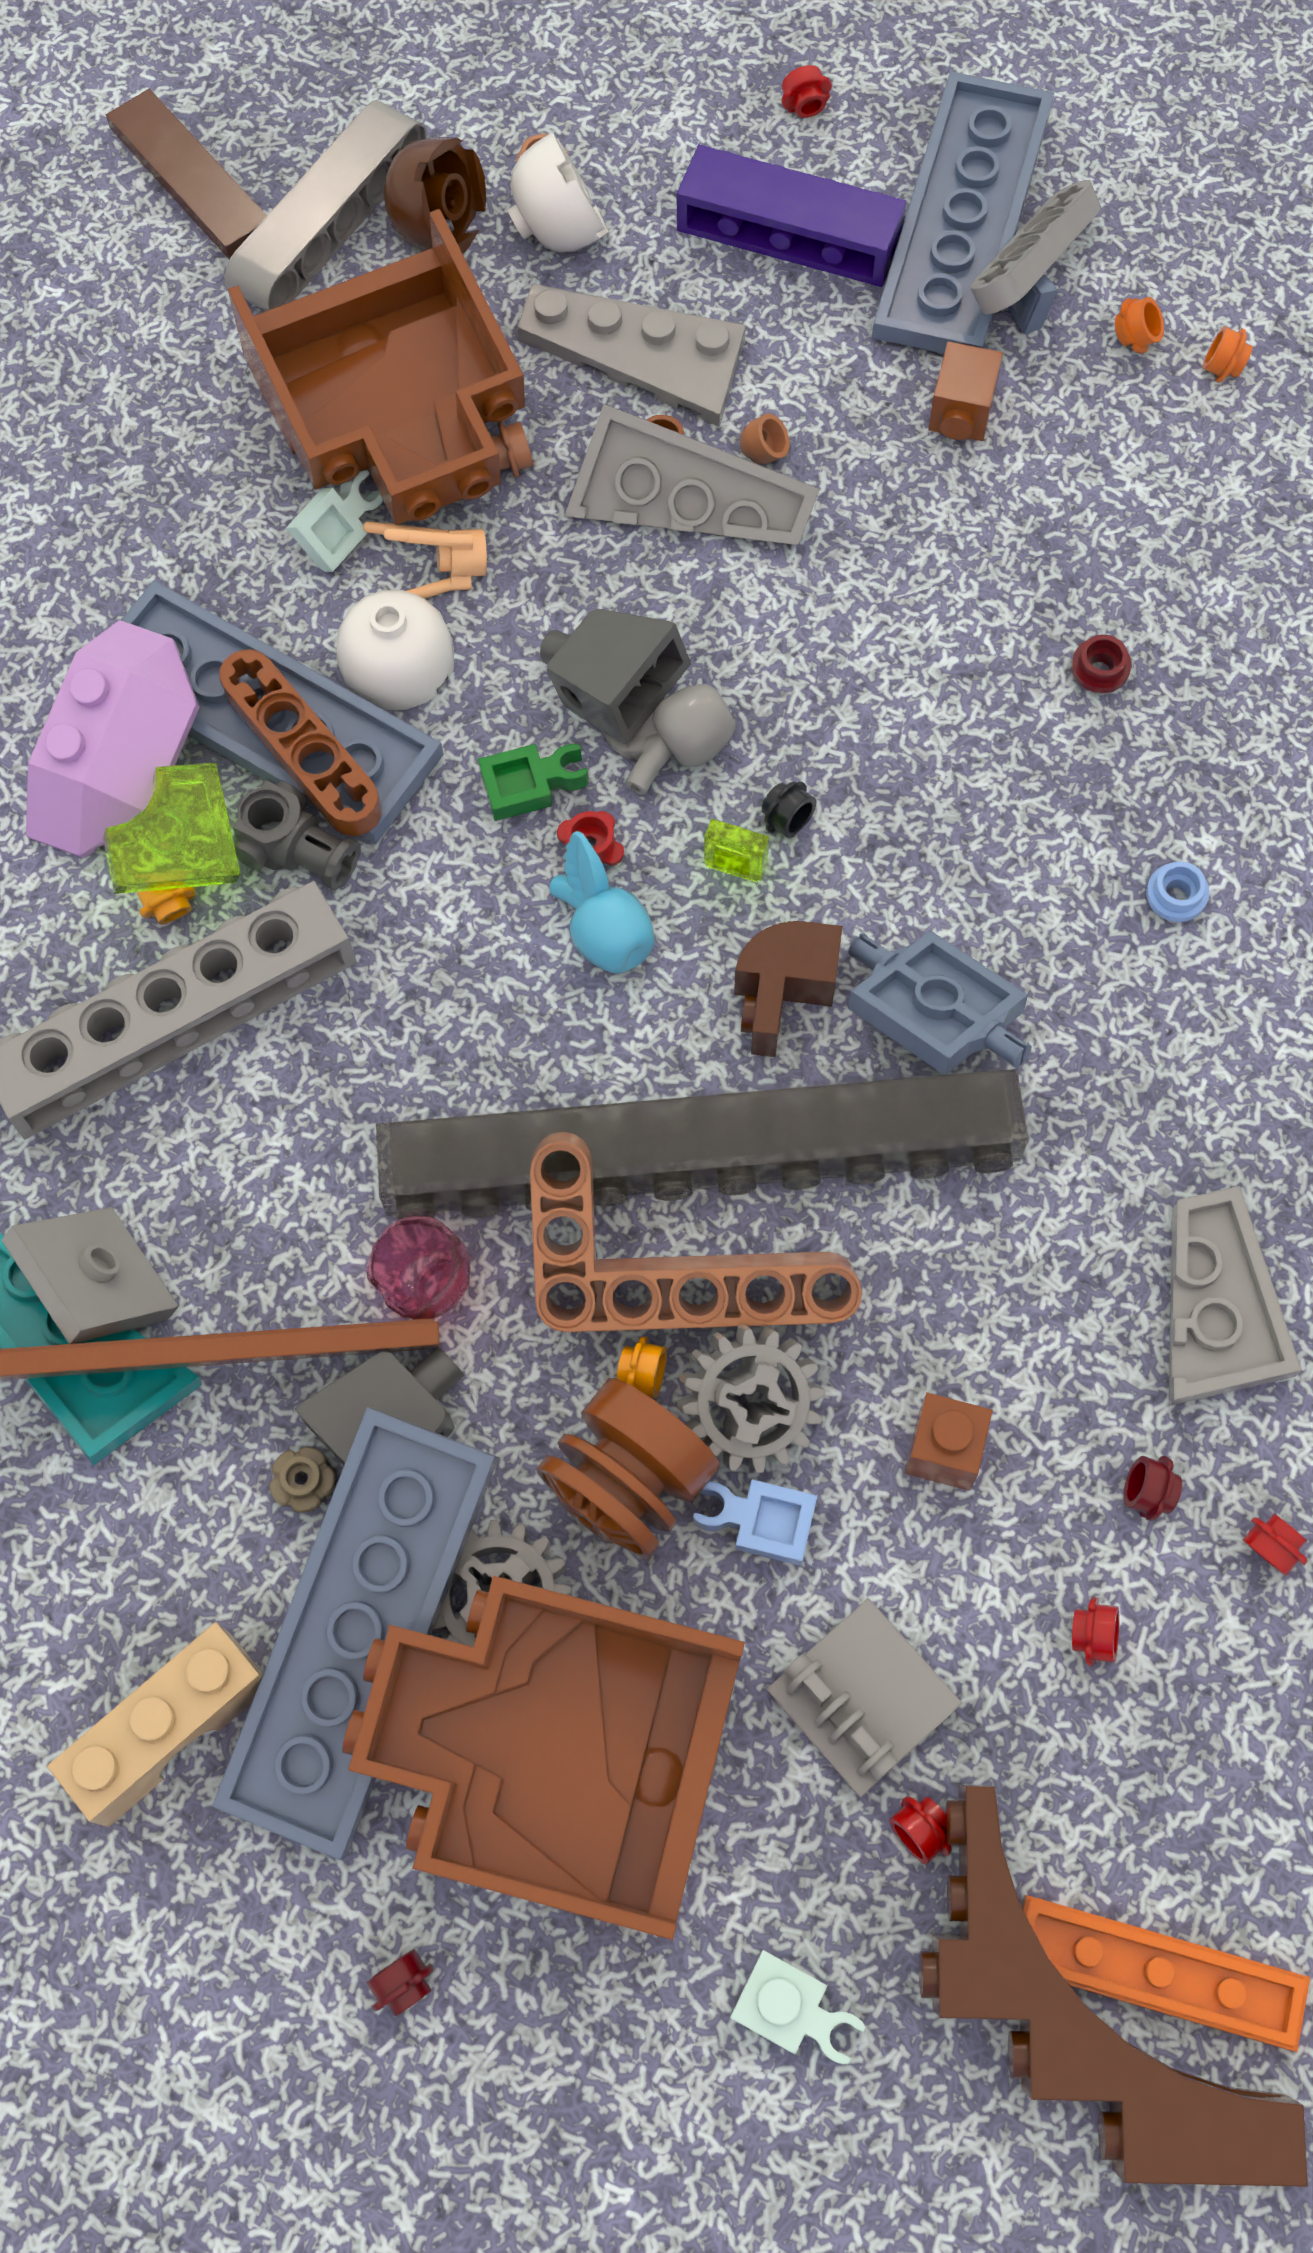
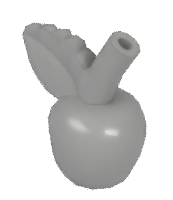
[601,684,736,795]

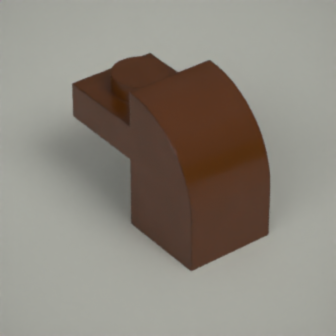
[734,921,843,1057]

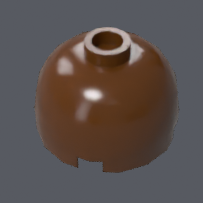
[383,137,487,252]

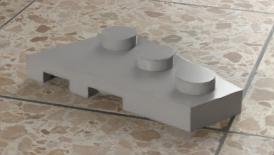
[1168,1186,1301,1406]

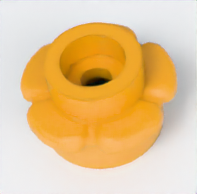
[137,872,196,925]
[617,1336,667,1399]

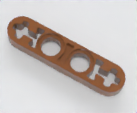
[219,649,382,836]

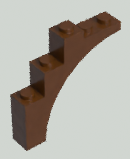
[919,1785,1308,2187]

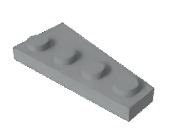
[517,284,746,427]
[565,404,820,545]

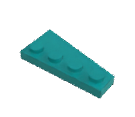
[0,1233,202,1466]

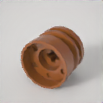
[536,1378,720,1560]

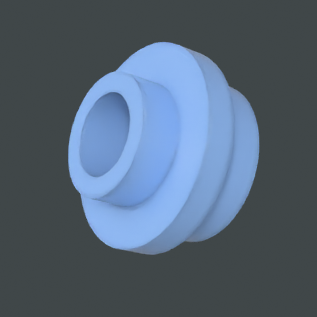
[1146,861,1209,922]

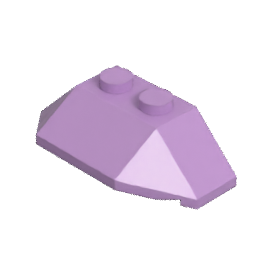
[26,620,200,858]

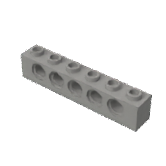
[0,881,357,1140]

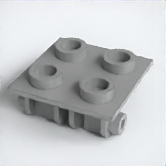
[766,1598,962,1798]

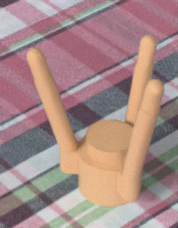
[363,521,487,599]

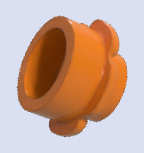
[1115,297,1164,354]
[1203,326,1253,383]

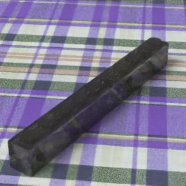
[376,1069,1028,1223]

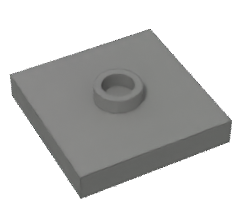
[1,1207,179,1344]

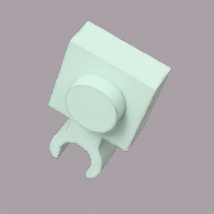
[286,471,383,572]
[730,1950,865,2064]

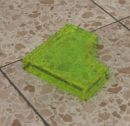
[103,763,240,894]

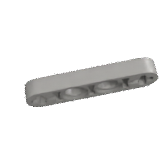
[970,180,1101,315]

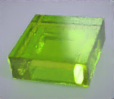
[704,818,770,882]

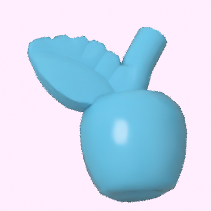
[550,831,655,974]

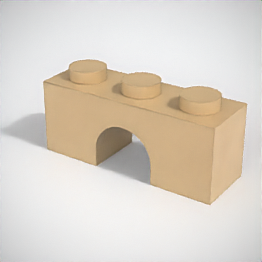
[47,1622,263,1827]

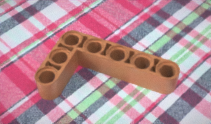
[530,1132,862,1332]

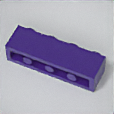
[676,144,907,288]

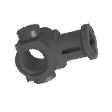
[231,780,361,891]

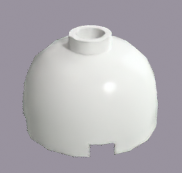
[507,132,609,253]
[337,590,454,710]

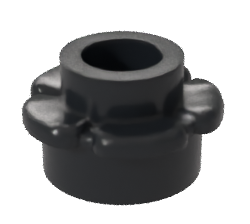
[761,781,817,838]

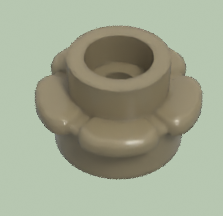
[269,1446,336,1513]

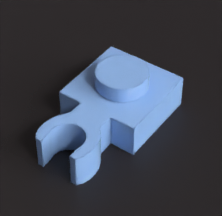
[693,1479,818,1566]

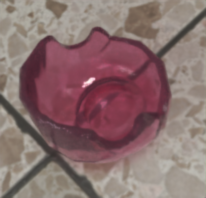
[366,1215,471,1320]

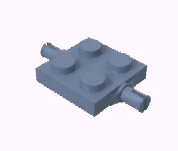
[848,931,1032,1076]

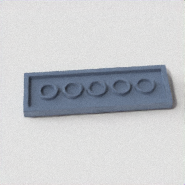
[872,71,1054,354]
[121,580,444,844]
[212,1407,499,1861]

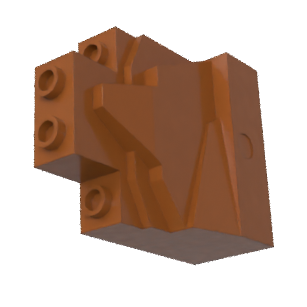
[228,209,525,526]
[342,1576,745,1940]

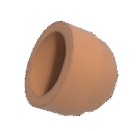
[739,413,790,465]

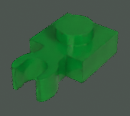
[478,744,589,821]

